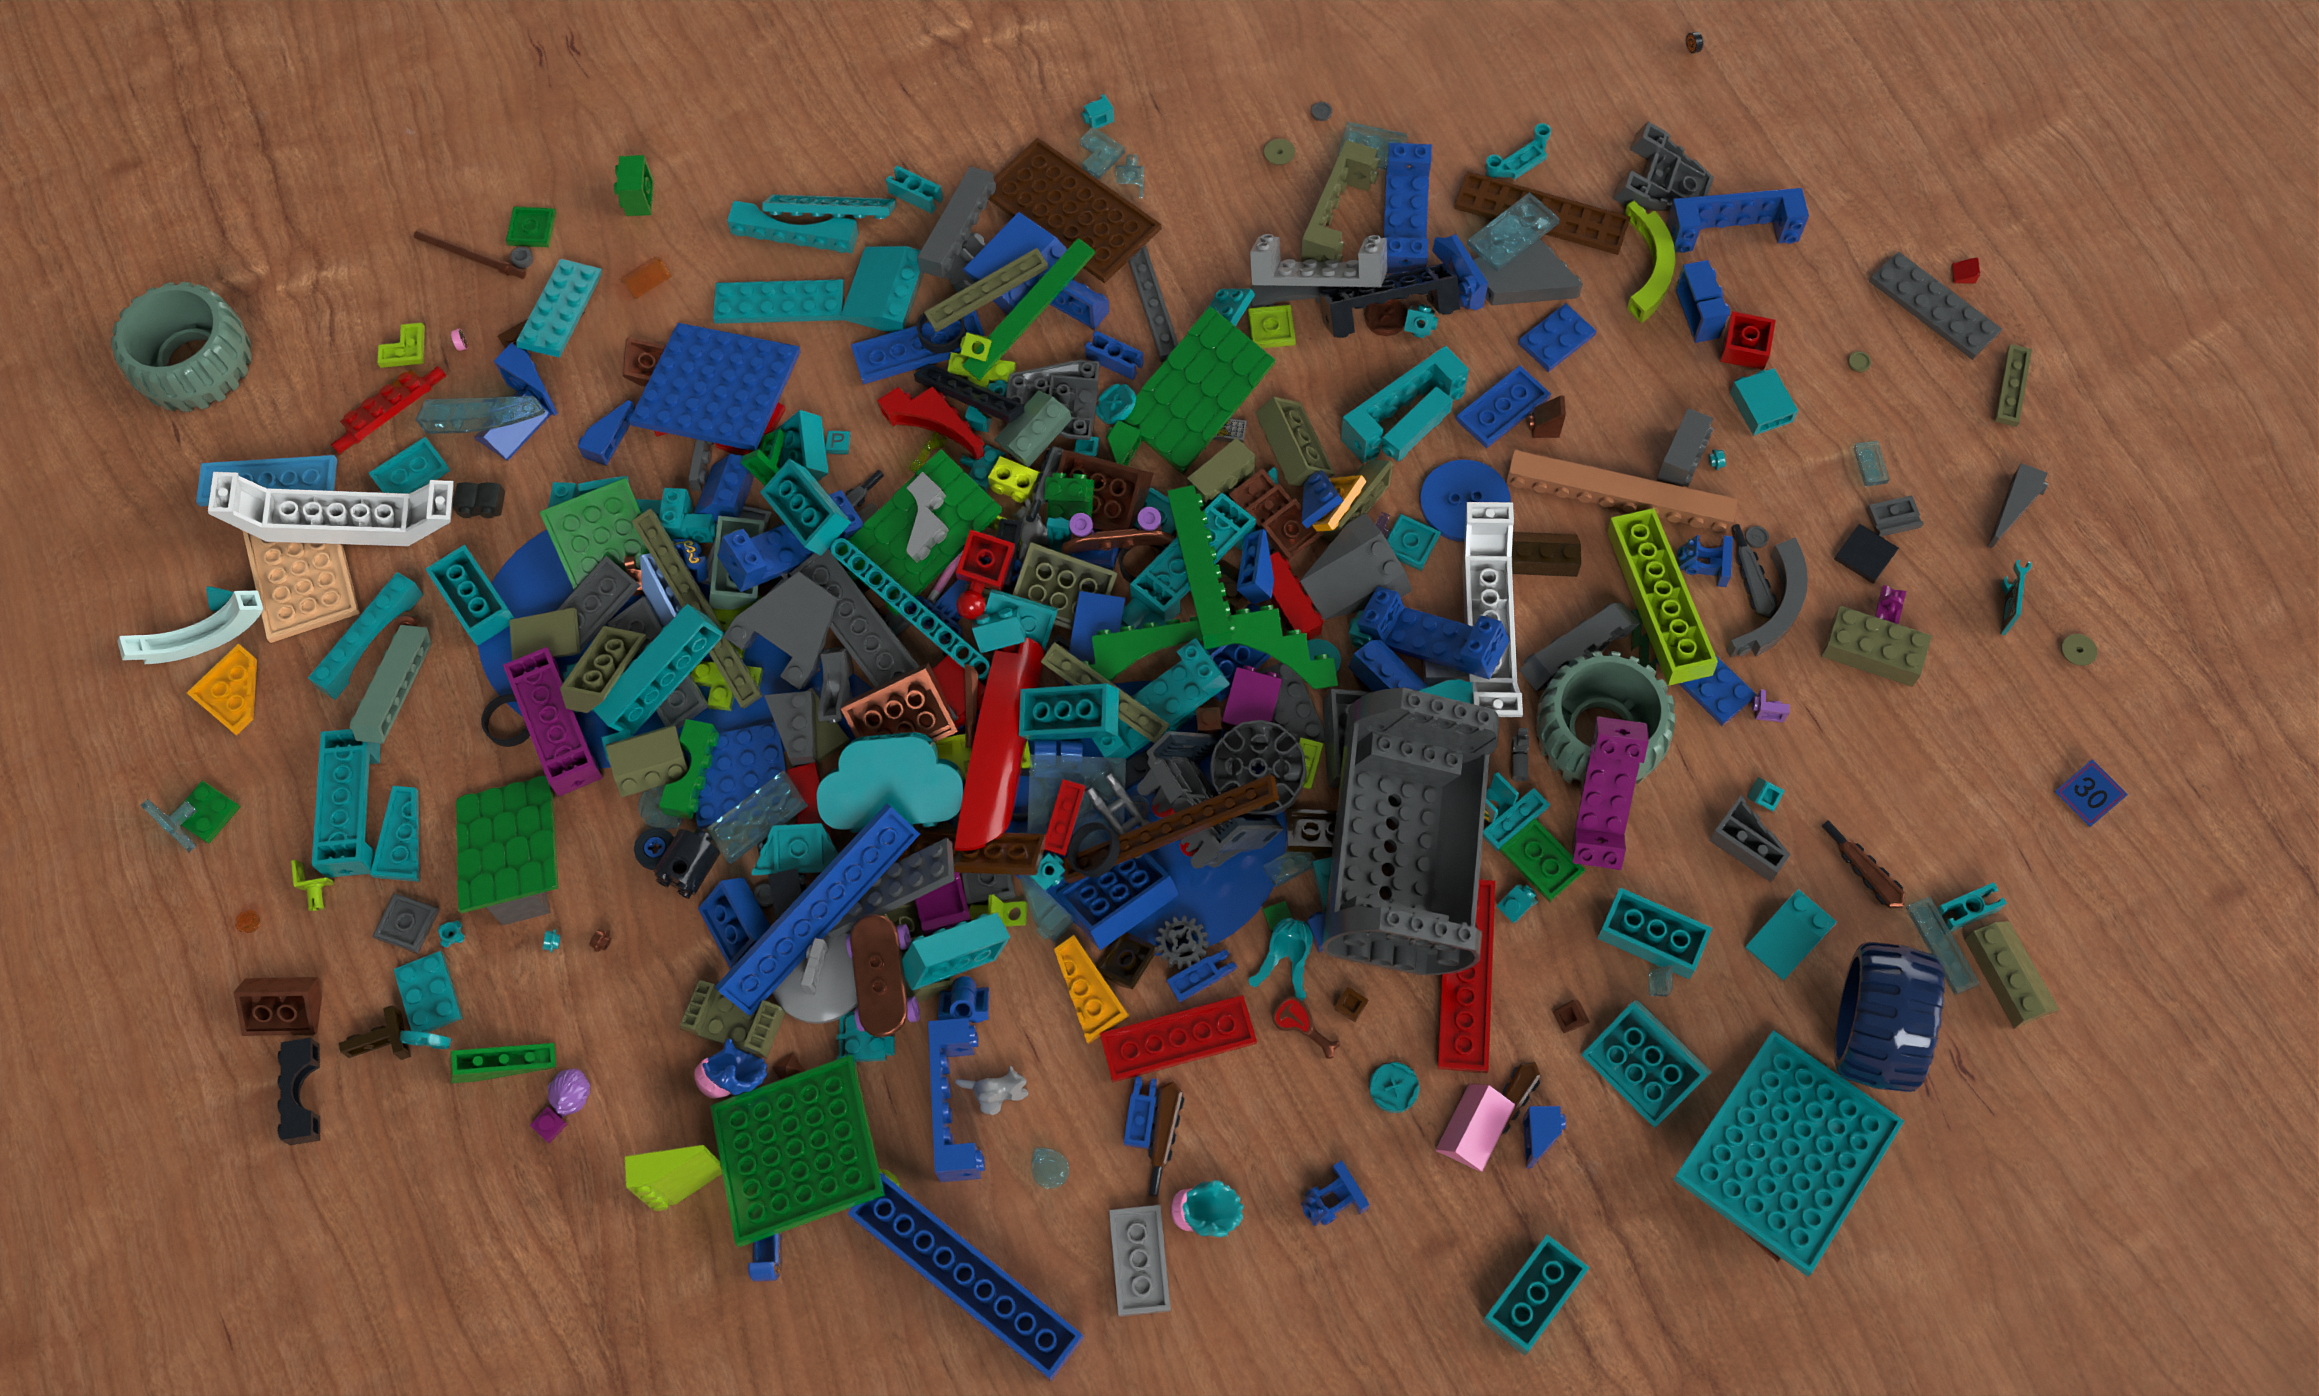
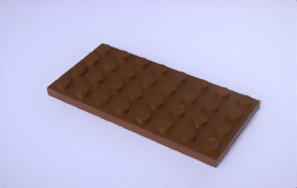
[988,138,1162,284]

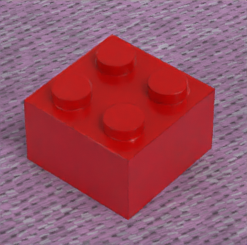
[1720,311,1776,370]

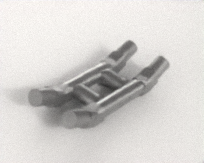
[1085,771,1150,859]

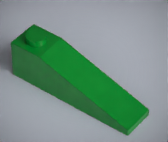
[449,1043,556,1084]

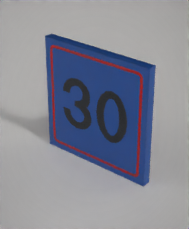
[2055,759,2128,827]

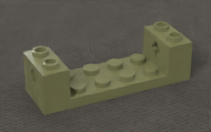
[1301,140,1380,262]

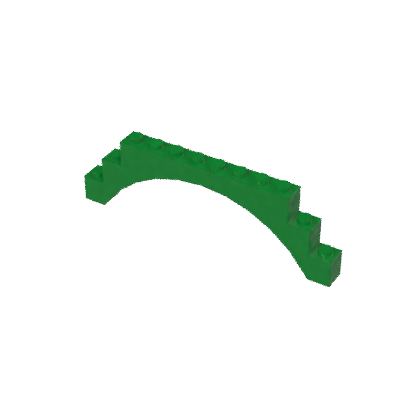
[1083,605,1338,690]

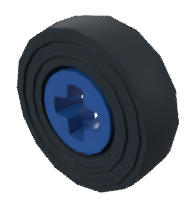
[634,828,674,870]

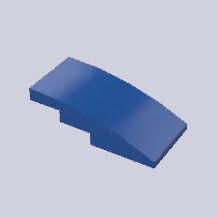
[1064,591,1125,686]

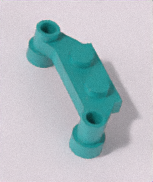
[1485,123,1551,180]

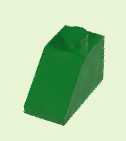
[1106,420,1142,466]

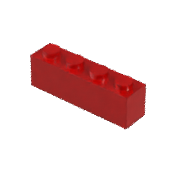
[1270,551,1324,641]
[785,763,835,845]

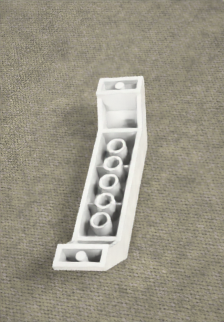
[208,472,454,546]
[1462,502,1523,717]

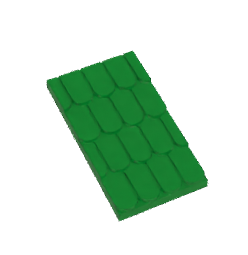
[1121,306,1276,475]
[839,449,1002,617]
[456,776,559,925]

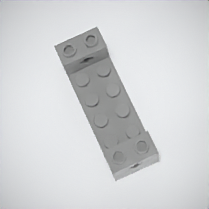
[1250,234,1387,287]

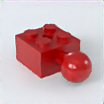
[956,529,1015,620]

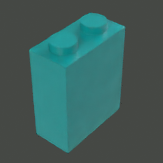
[1730,368,1799,436]

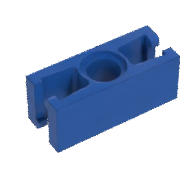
[1085,331,1144,380]

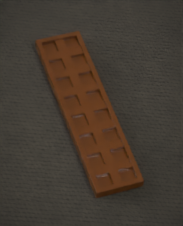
[1454,171,1631,255]

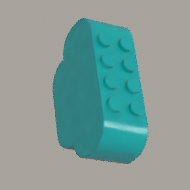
[817,732,965,833]

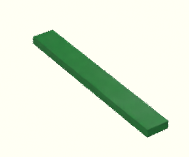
[962,238,1096,381]

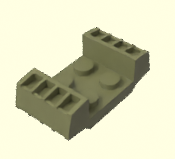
[680,980,786,1058]

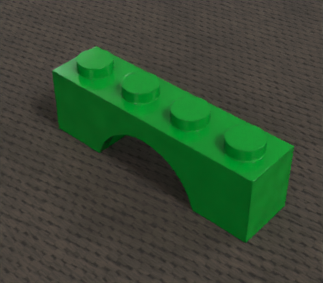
[659,719,719,820]

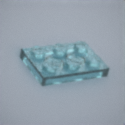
[1337,122,1408,170]

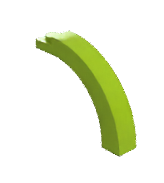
[1625,201,1675,323]

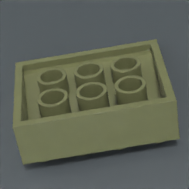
[1012,542,1118,630]

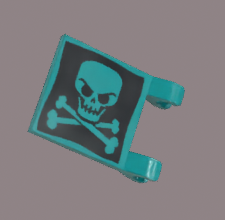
[2001,559,2032,635]

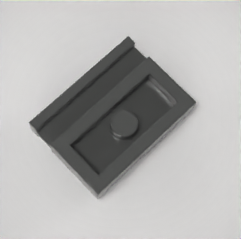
[1867,495,1924,537]

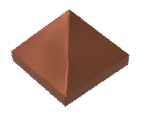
[772,1053,805,1080]

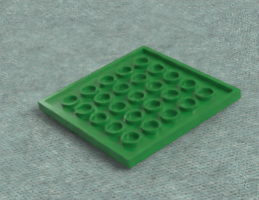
[710,1055,885,1247]

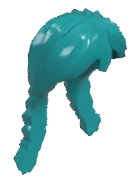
[1248,918,1313,1001]

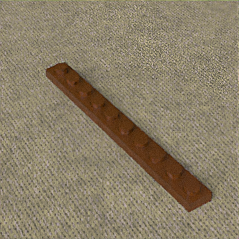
[1062,774,1279,883]

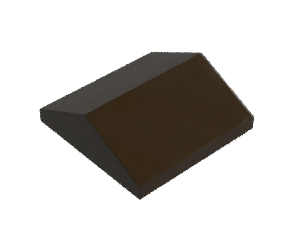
[1097,932,1159,990]

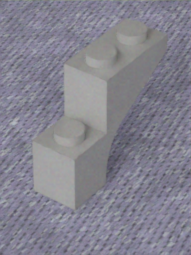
[907,472,949,563]

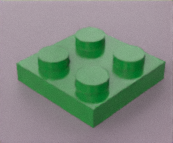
[170,780,240,844]

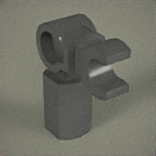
[1512,728,1529,782]

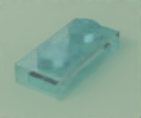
[1854,441,1890,487]
[1263,852,1317,888]

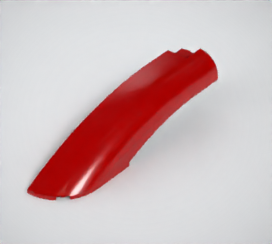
[954,637,1045,851]

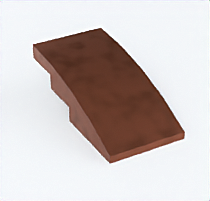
[1227,468,1323,560]

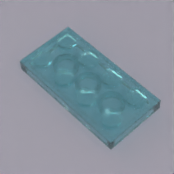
[1467,192,1560,271]
[707,770,808,864]

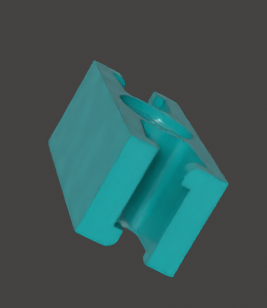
[886,165,943,214]
[1934,882,2007,934]

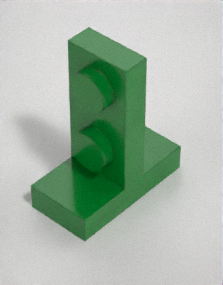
[740,429,785,486]

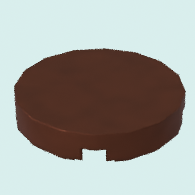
[1364,298,1408,336]

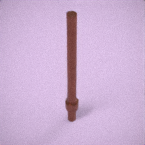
[414,231,526,279]

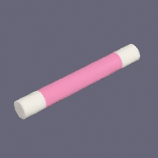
[927,551,963,604]

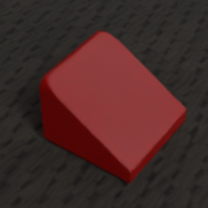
[1952,257,1980,284]

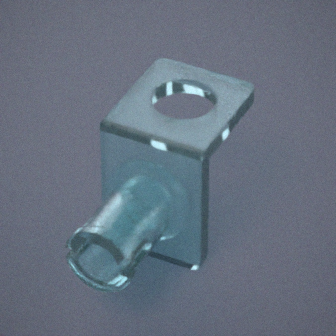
[1116,154,1145,198]

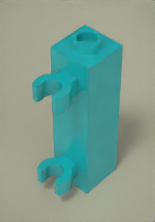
[1381,387,1453,461]

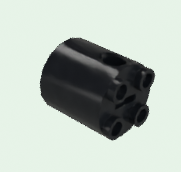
[653,828,720,899]

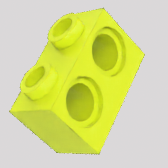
[988,456,1040,503]

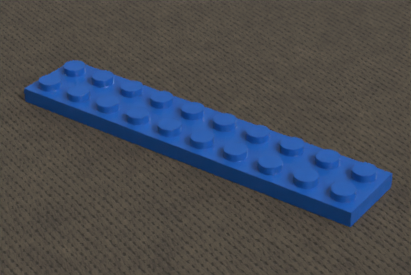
[715,803,920,1016]

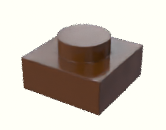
[1334,987,1369,1023]

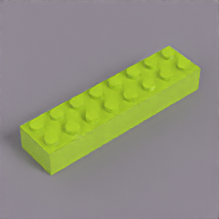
[1607,508,1718,686]

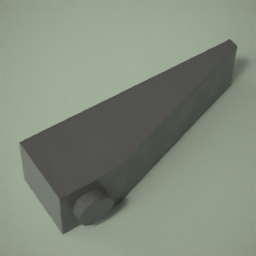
[1988,463,2048,548]

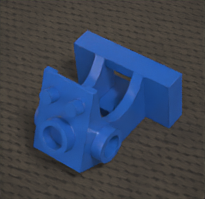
[1677,535,1733,587]
[1301,1160,1370,1226]

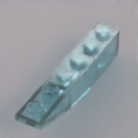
[415,396,545,434]

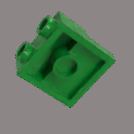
[1044,473,1094,523]

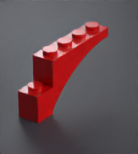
[877,387,984,460]

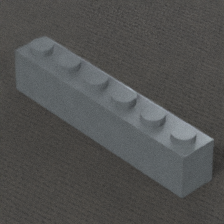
[917,167,996,278]

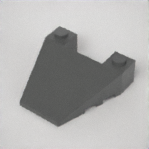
[1613,121,1714,211]
[723,571,837,690]

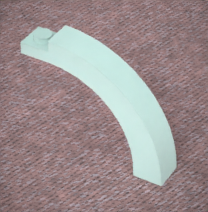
[117,591,263,664]

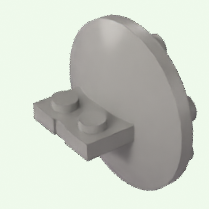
[773,933,858,1024]

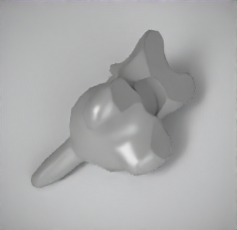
[1011,499,1049,562]
[955,1066,1029,1115]

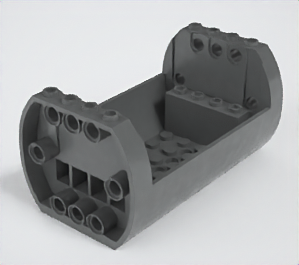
[1322,687,1499,975]

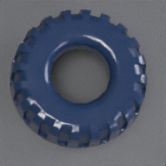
[1834,942,1945,1092]

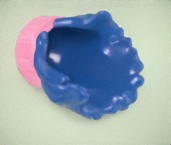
[694,1039,767,1098]

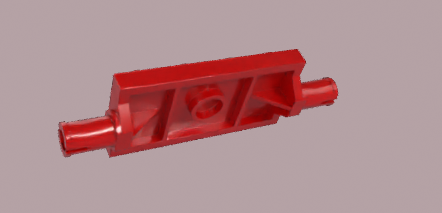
[330,366,447,455]

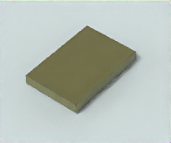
[509,608,580,661]
[805,688,850,764]

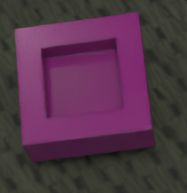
[530,1107,567,1143]

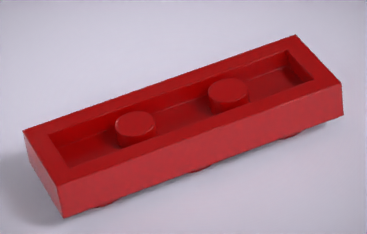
[1044,779,1086,856]

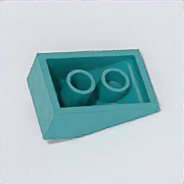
[1745,889,1837,981]

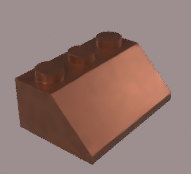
[233,977,322,1036]

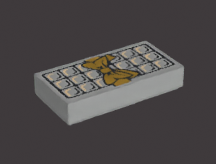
[1212,419,1247,443]

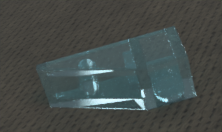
[1019,875,1074,943]

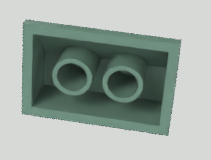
[994,390,1072,468]

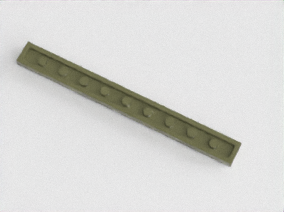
[631,509,763,709]

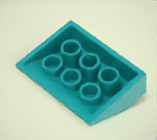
[840,246,924,333]
[1581,1000,1712,1128]

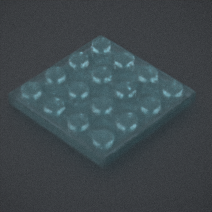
[1027,755,1126,853]

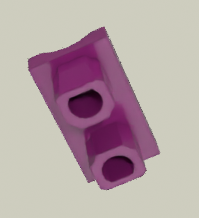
[1875,585,1906,625]

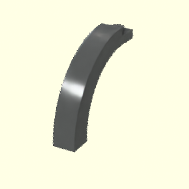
[1726,538,1808,658]

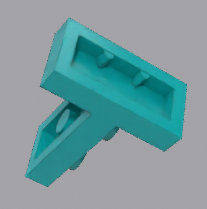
[1046,517,1072,555]

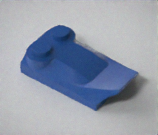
[1433,234,1488,310]

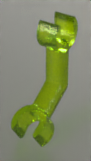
[909,432,947,472]

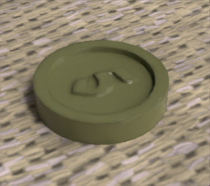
[1848,351,1871,372]

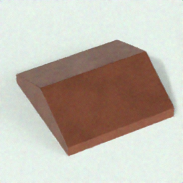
[622,337,666,386]

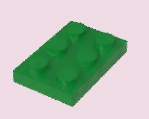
[1499,818,1586,903]

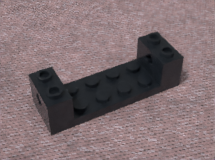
[1319,263,1460,338]

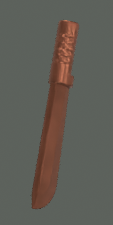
[964,664,978,748]

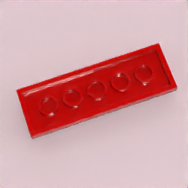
[1100,995,1257,1083]

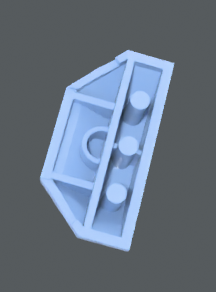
[640,553,682,626]

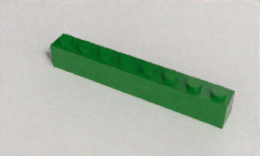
[1167,485,1236,650]

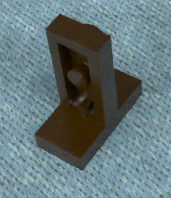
[338,1005,411,1060]

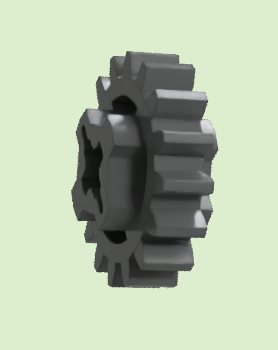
[1156,916,1209,970]

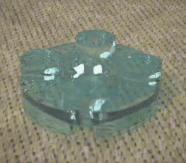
[638,783,684,830]

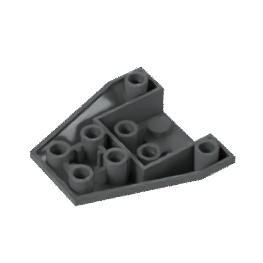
[1006,360,1100,440]

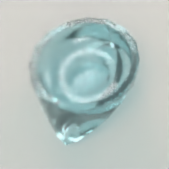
[1032,1147,1070,1189]

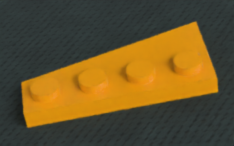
[1054,935,1129,1044]

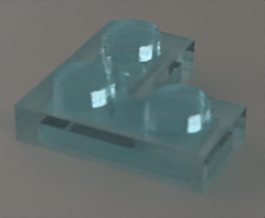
[1080,127,1125,179]

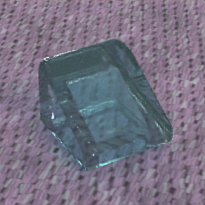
[1649,966,1673,997]

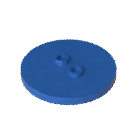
[1420,460,1511,542]

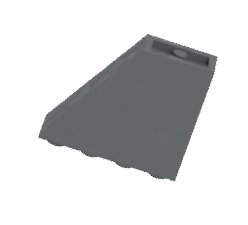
[1474,226,1583,305]

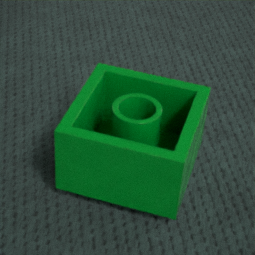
[614,155,654,216]

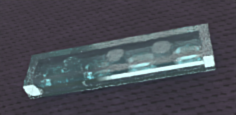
[1906,896,1980,996]

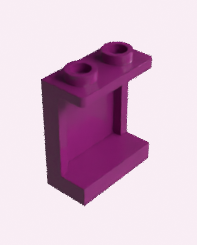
[1222,666,1283,727]
[915,872,971,937]

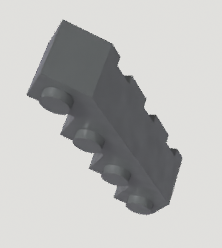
[1519,603,1640,691]

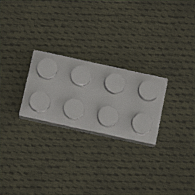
[1109,1205,1171,1317]

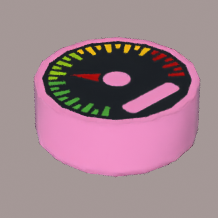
[451,329,468,351]

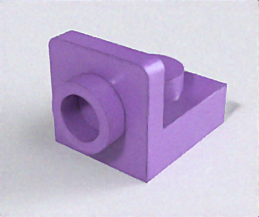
[1752,689,1790,722]

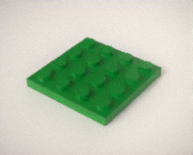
[539,477,650,591]

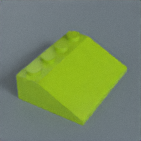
[625,1145,722,1211]

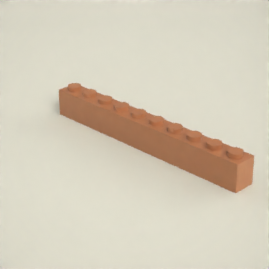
[1506,450,1738,533]

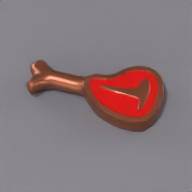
[1272,996,1340,1059]

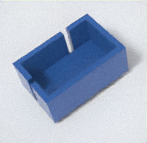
[1675,260,1730,343]

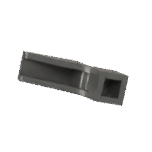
[818,646,854,723]

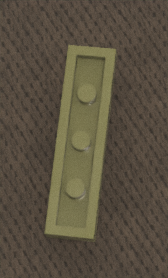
[1994,344,2032,427]

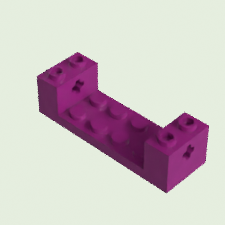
[503,647,603,797]
[1572,716,1649,870]

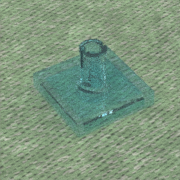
[140,799,197,852]

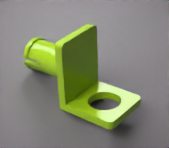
[291,860,334,911]
[969,894,1027,927]

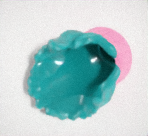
[1170,1180,1244,1238]

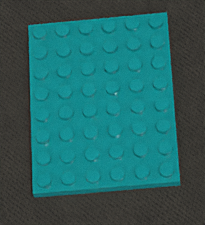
[1672,1030,1904,1277]

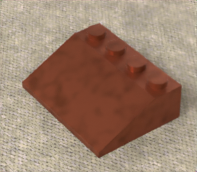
[1058,450,1154,531]
[841,663,958,742]

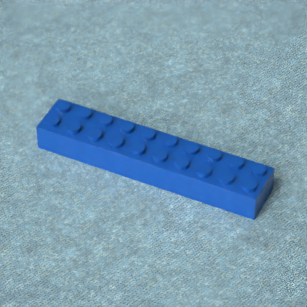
[847,1173,1084,1381]

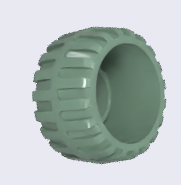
[111,282,252,412]
[1536,651,1676,789]

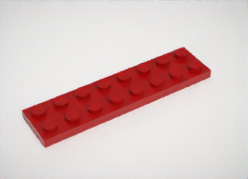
[1437,879,1496,1073]

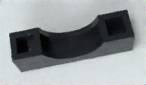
[277,1038,320,1145]

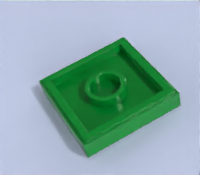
[506,207,556,248]

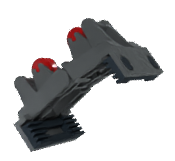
[1137,731,1283,868]

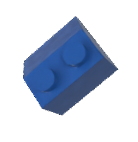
[1523,1106,1566,1169]

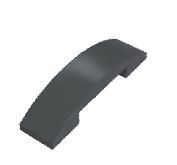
[1250,285,1336,308]

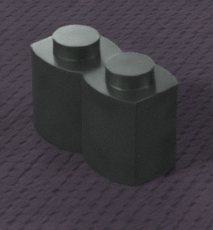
[452,482,505,519]

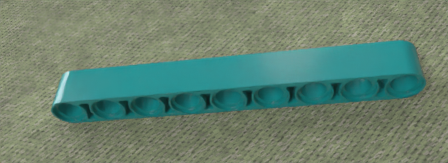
[831,538,992,680]

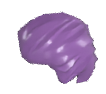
[547,1068,590,1118]

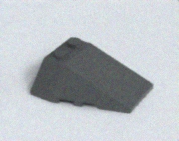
[1299,513,1412,620]

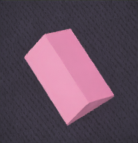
[1436,1084,1515,1172]

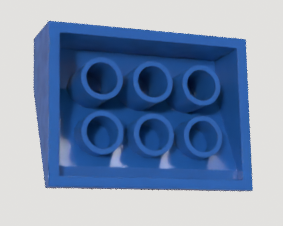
[963,212,1068,316]
[1056,853,1179,950]

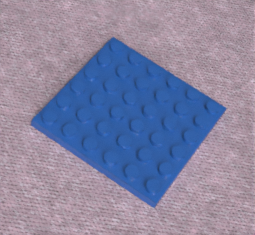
[629,323,800,451]

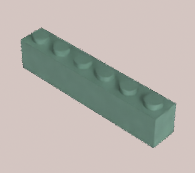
[350,625,432,744]

